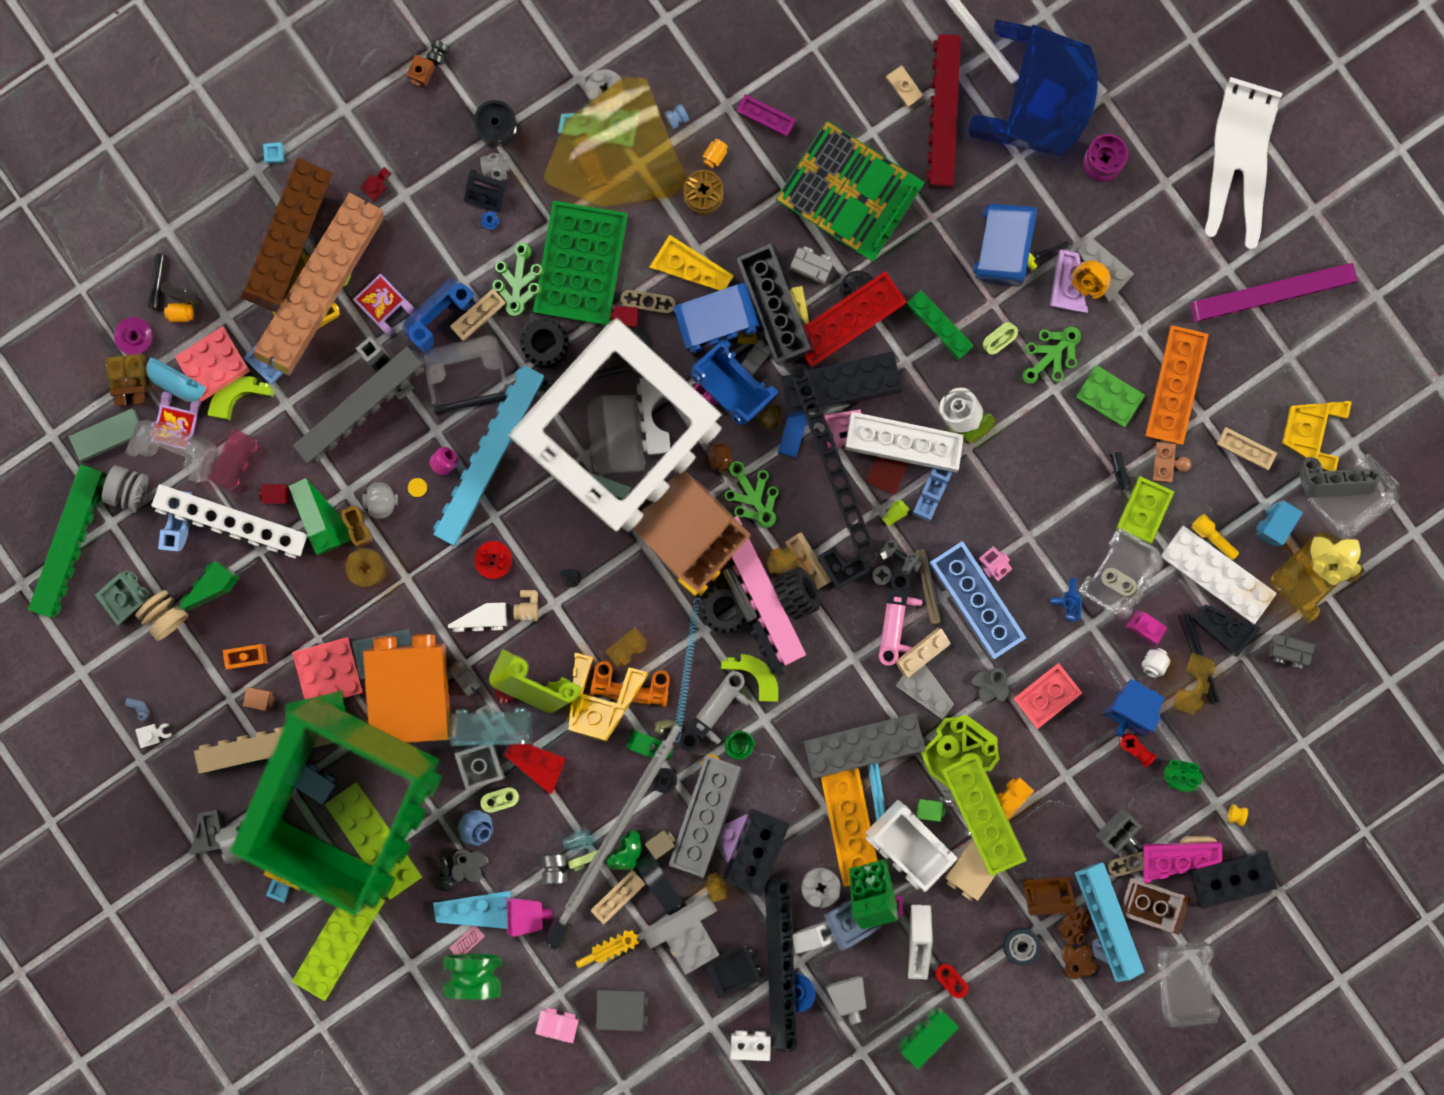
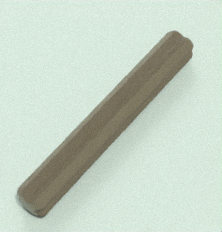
[915,549,941,624]

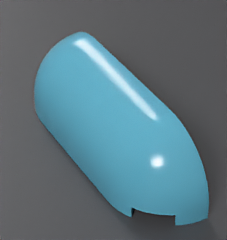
[146,358,206,402]

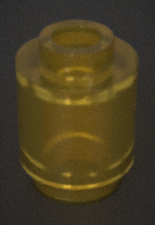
[704,872,727,902]

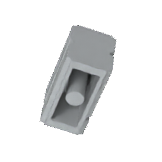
[789,246,834,285]

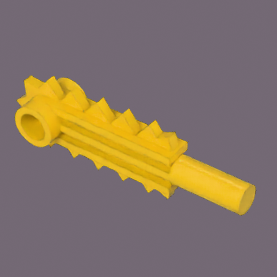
[576,929,639,968]

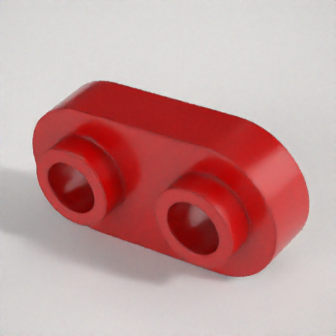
[935,963,968,999]

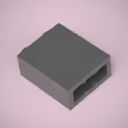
[596,988,648,1031]

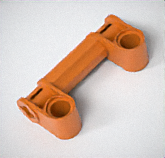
[590,660,670,708]

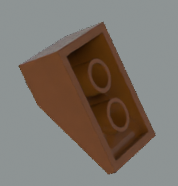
[1121,878,1191,935]

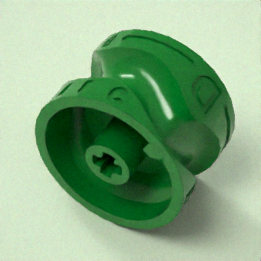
[443,954,502,999]

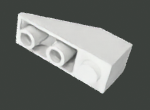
[448,603,507,632]

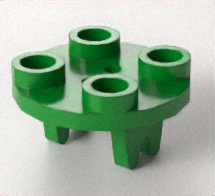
[1164,759,1203,792]

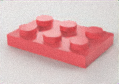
[1013,663,1082,729]

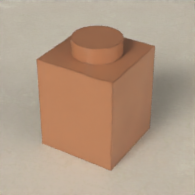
[243,687,274,711]

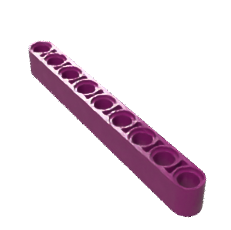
[1189,263,1358,322]

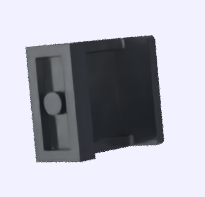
[704,944,763,999]

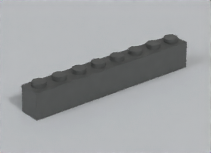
[293,346,427,464]

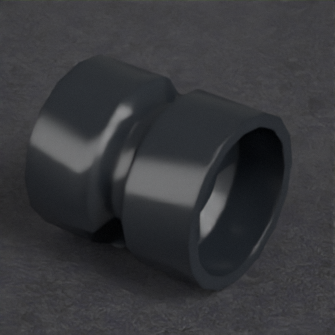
[652,768,678,793]

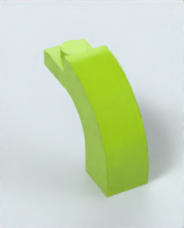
[208,376,275,421]
[721,654,778,702]

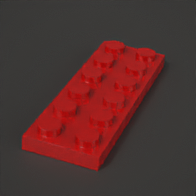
[805,271,907,367]

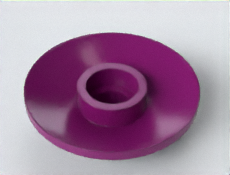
[114,317,153,355]

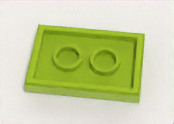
[1116,476,1175,544]

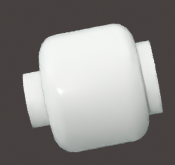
[1142,648,1170,678]

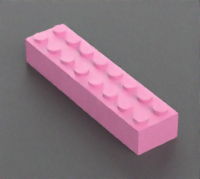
[729,516,806,666]

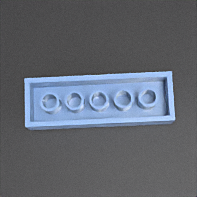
[929,541,1026,660]

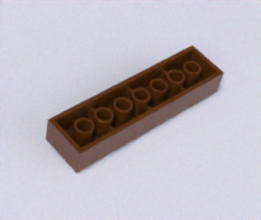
[240,157,333,313]

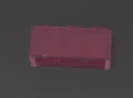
[207,428,258,491]

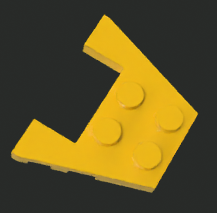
[1282,401,1352,471]

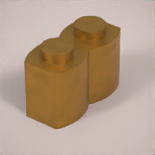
[342,505,373,547]

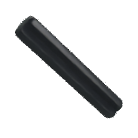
[147,253,166,310]

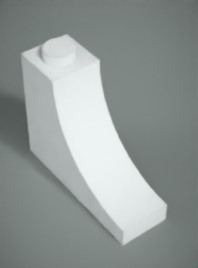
[908,905,932,979]
[793,921,835,954]

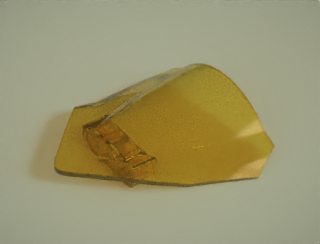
[544,77,687,206]

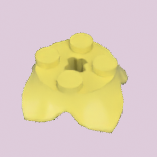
[1310,537,1361,585]

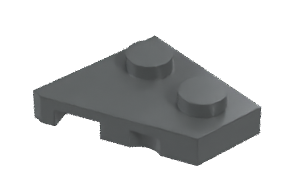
[189,809,223,855]

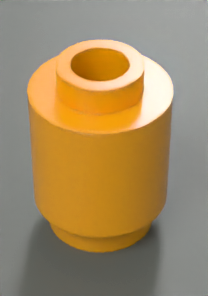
[702,139,728,169]
[164,303,194,323]

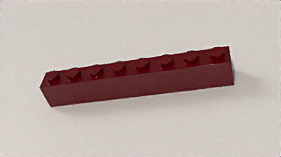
[926,34,961,189]

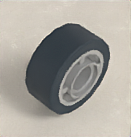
[1003,927,1041,966]

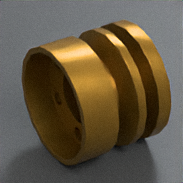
[684,170,723,215]

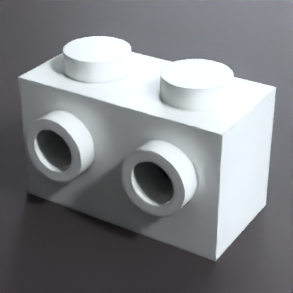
[731,1030,771,1061]

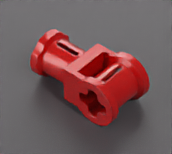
[1119,733,1157,768]

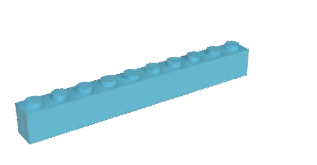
[433,365,546,546]

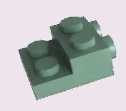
[95,570,149,626]

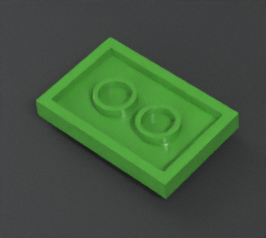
[1075,365,1145,428]

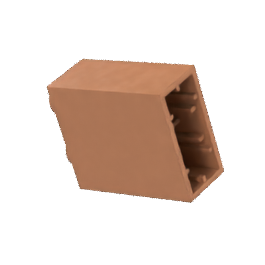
[633,471,751,592]

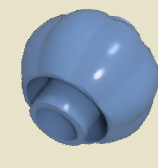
[457,810,493,846]

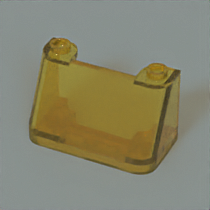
[1270,531,1365,623]

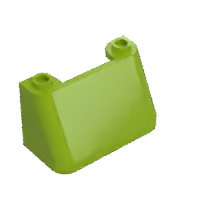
[489,649,582,713]

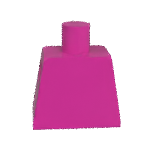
[1125,611,1167,647]
[507,897,552,936]

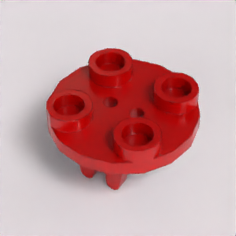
[474,541,512,579]

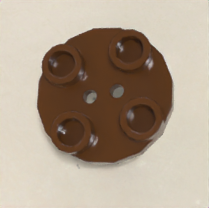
[1057,906,1093,944]

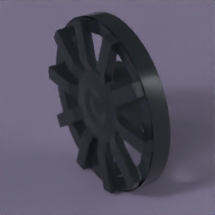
[840,270,873,299]

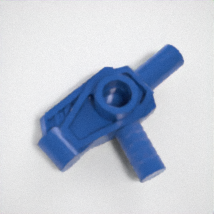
[1051,578,1082,622]

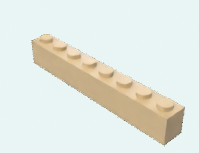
[194,727,336,774]

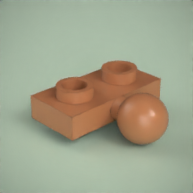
[1153,442,1191,483]

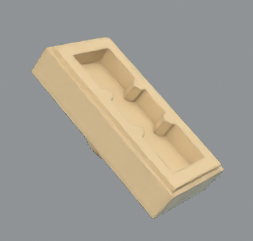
[886,65,924,108]

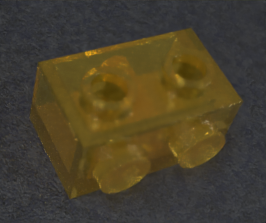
[766,547,798,576]
[605,627,648,667]

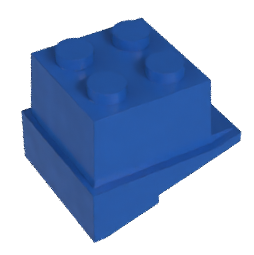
[1102,679,1165,737]

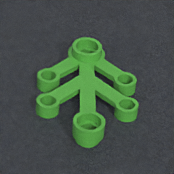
[492,243,544,316]
[1022,327,1081,384]
[725,461,779,528]

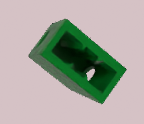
[626,729,673,760]

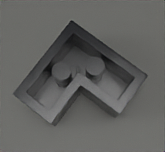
[817,547,871,591]

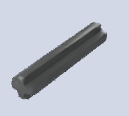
[724,567,756,622]

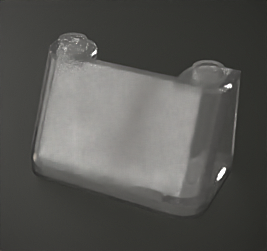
[1308,453,1401,542]

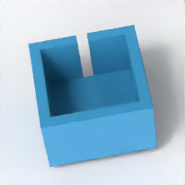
[1255,500,1303,548]

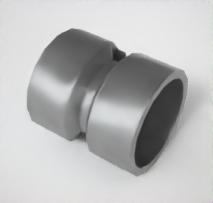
[541,854,568,884]

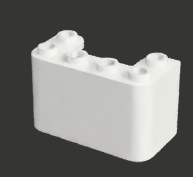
[866,800,958,892]

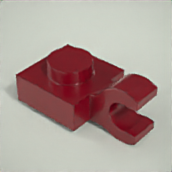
[359,167,392,201]

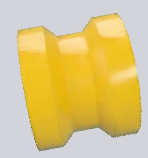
[1227,804,1248,827]

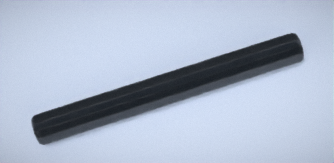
[1178,613,1220,704]

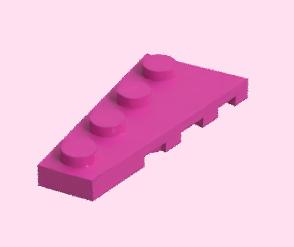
[1143,841,1222,884]

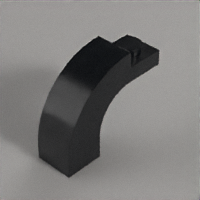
[636,852,687,916]

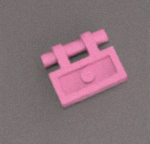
[824,409,861,448]

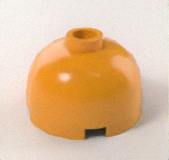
[1071,260,1111,299]

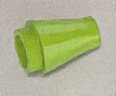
[882,499,910,527]

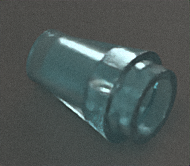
[562,828,592,850]

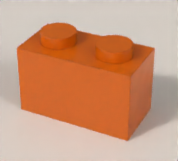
[223,644,268,670]

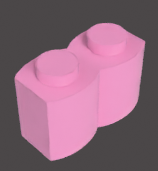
[535,1007,579,1043]

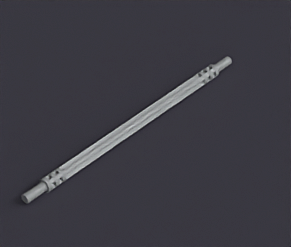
[559,724,682,925]

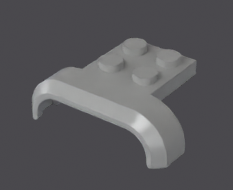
[643,896,719,975]

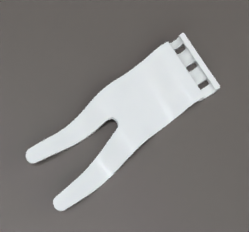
[1205,77,1282,250]

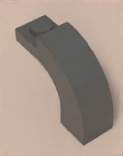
[356,336,414,400]

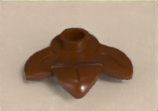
[1062,943,1098,979]

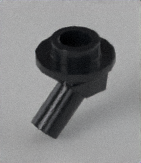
[560,569,581,588]

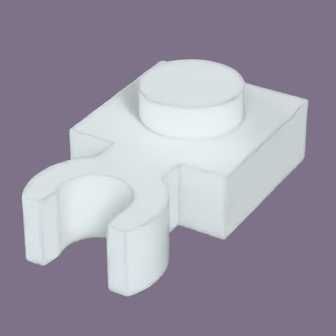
[135,723,173,748]

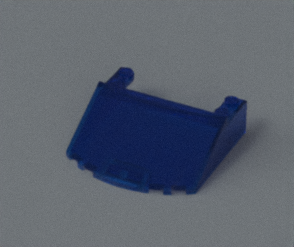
[968,19,1098,156]

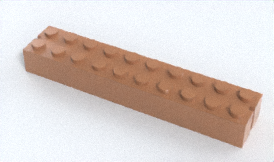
[254,193,384,376]

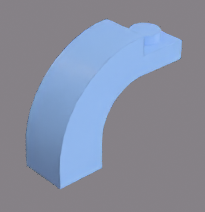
[159,491,192,551]

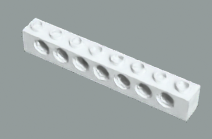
[152,484,308,559]

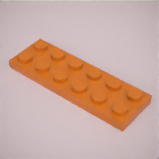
[1145,325,1209,446]

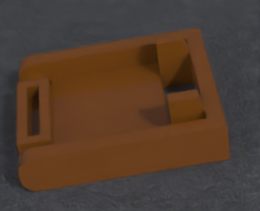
[1023,877,1076,916]

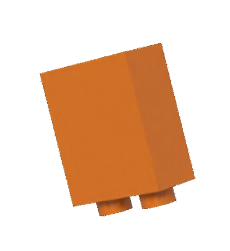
[363,634,452,742]

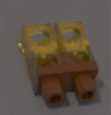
[105,354,149,407]

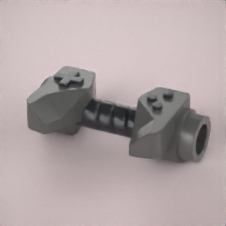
[879,539,923,574]

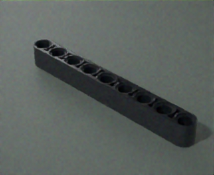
[765,878,797,1053]

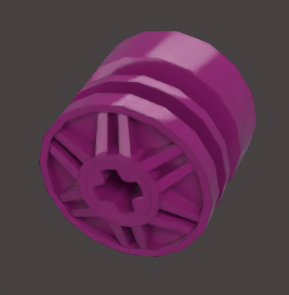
[1083,134,1128,182]

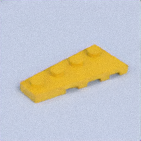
[650,235,734,290]

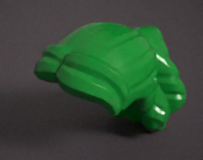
[605,829,641,870]

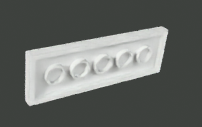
[845,412,964,473]
[1160,526,1277,624]

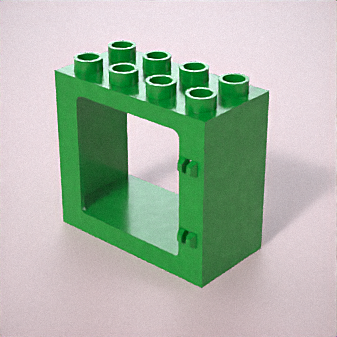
[229,697,442,916]

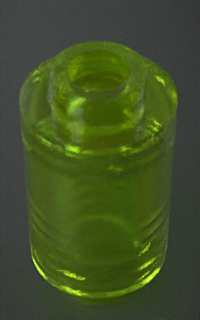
[961,412,996,444]

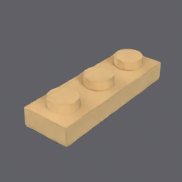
[450,289,506,341]
[1216,427,1277,471]
[785,532,831,590]
[895,628,951,678]
[590,870,646,924]

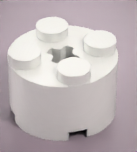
[939,388,983,432]

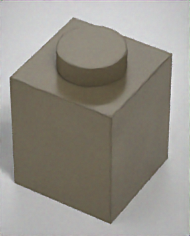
[645,830,676,859]

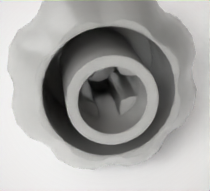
[363,482,398,519]

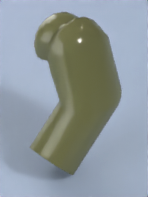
[654,719,681,734]

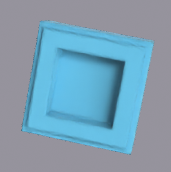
[263,142,284,164]
[266,879,291,903]

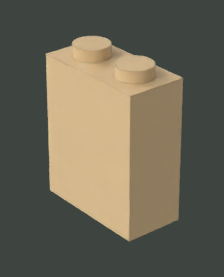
[944,839,996,901]

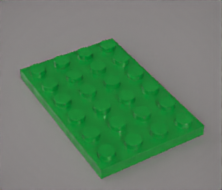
[533,201,628,326]

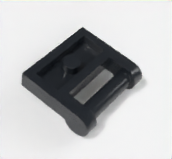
[464,169,508,213]

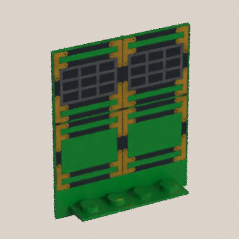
[776,120,925,262]

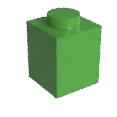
[916,799,946,822]

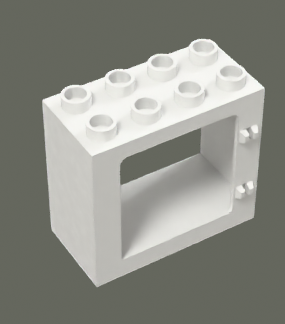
[507,319,722,532]

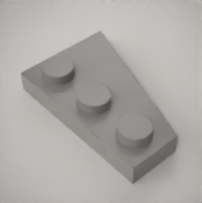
[1078,237,1134,303]
[896,665,954,720]

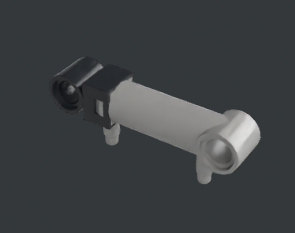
[680,672,750,751]

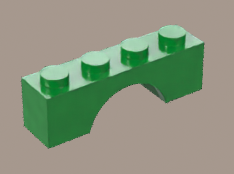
[905,290,974,362]

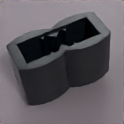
[544,917,573,951]

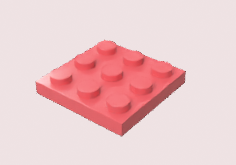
[174,326,250,402]
[292,637,364,699]

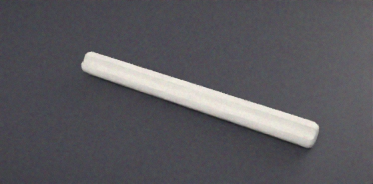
[945,0,1019,84]

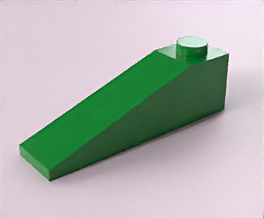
[289,478,352,556]

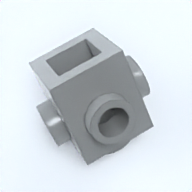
[480,153,510,181]

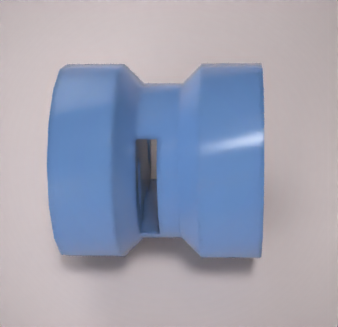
[664,104,690,130]

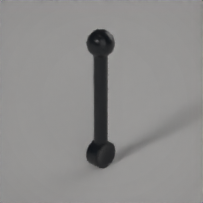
[1033,241,1070,260]

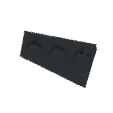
[1192,604,1261,657]

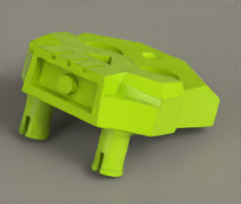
[921,715,1000,789]

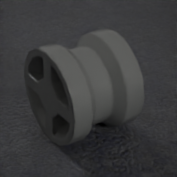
[872,566,892,586]

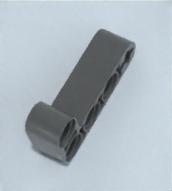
[1299,457,1382,497]

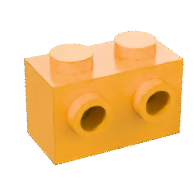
[997,777,1034,819]

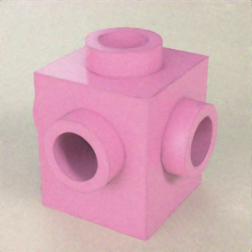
[979,546,1012,581]

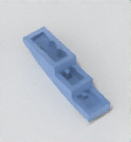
[912,450,962,522]

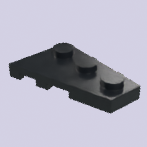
[749,621,785,677]

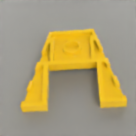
[569,653,648,741]

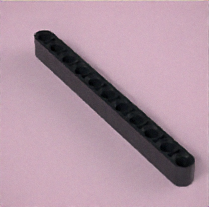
[790,364,876,564]

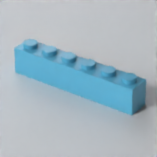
[1075,862,1144,982]

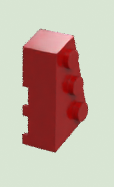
[504,737,567,795]

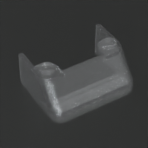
[424,335,509,406]

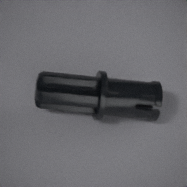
[1109,452,1130,490]

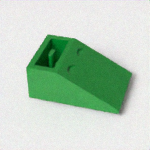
[179,561,240,611]
[849,859,898,930]

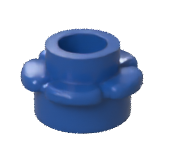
[481,211,499,230]

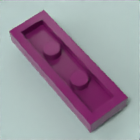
[736,94,796,137]

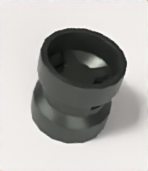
[426,40,450,66]

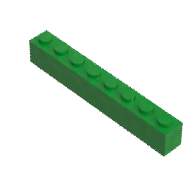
[28,464,106,618]

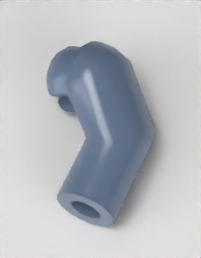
[125,697,150,721]
[1092,938,1109,965]

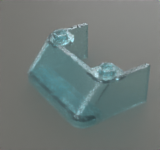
[450,708,533,746]

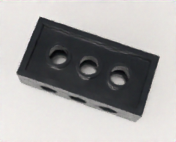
[721,809,790,897]
[1188,850,1278,909]

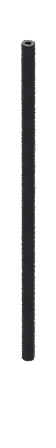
[434,363,636,414]

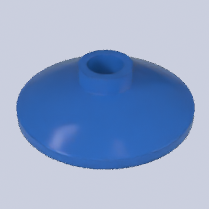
[794,973,815,1012]

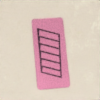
[450,926,485,954]

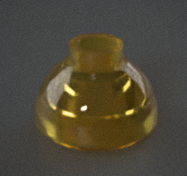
[756,404,781,431]

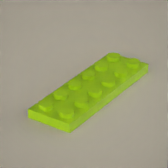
[941,753,1027,876]
[325,782,422,900]
[292,898,386,1001]

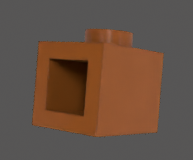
[406,54,435,87]

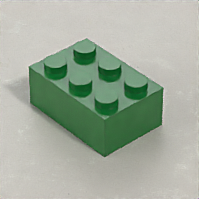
[898,1007,959,1069]

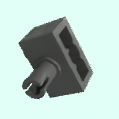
[1095,808,1142,855]

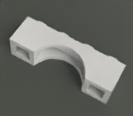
[637,378,671,456]

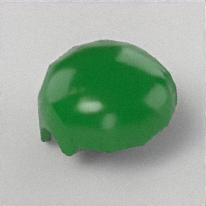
[725,730,755,760]

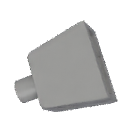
[826,975,866,1024]

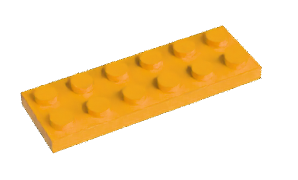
[821,768,877,887]

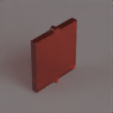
[866,456,909,494]

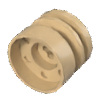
[135,590,188,641]

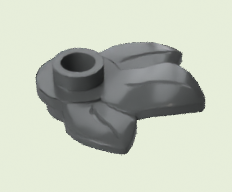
[971,668,1009,702]
[451,849,489,882]

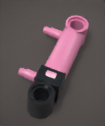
[878,572,922,666]

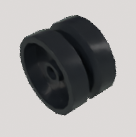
[474,100,518,147]

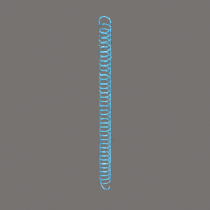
[674,598,701,742]

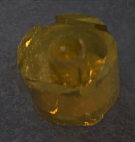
[345,548,387,588]

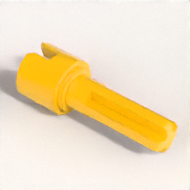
[1191,514,1239,560]

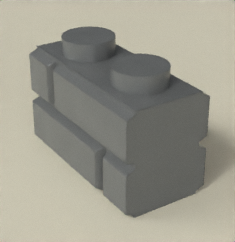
[1268,634,1315,669]

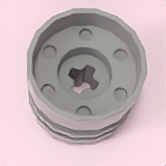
[102,465,149,513]

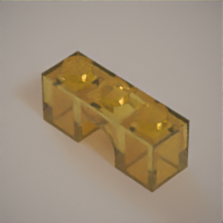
[1172,652,1217,715]

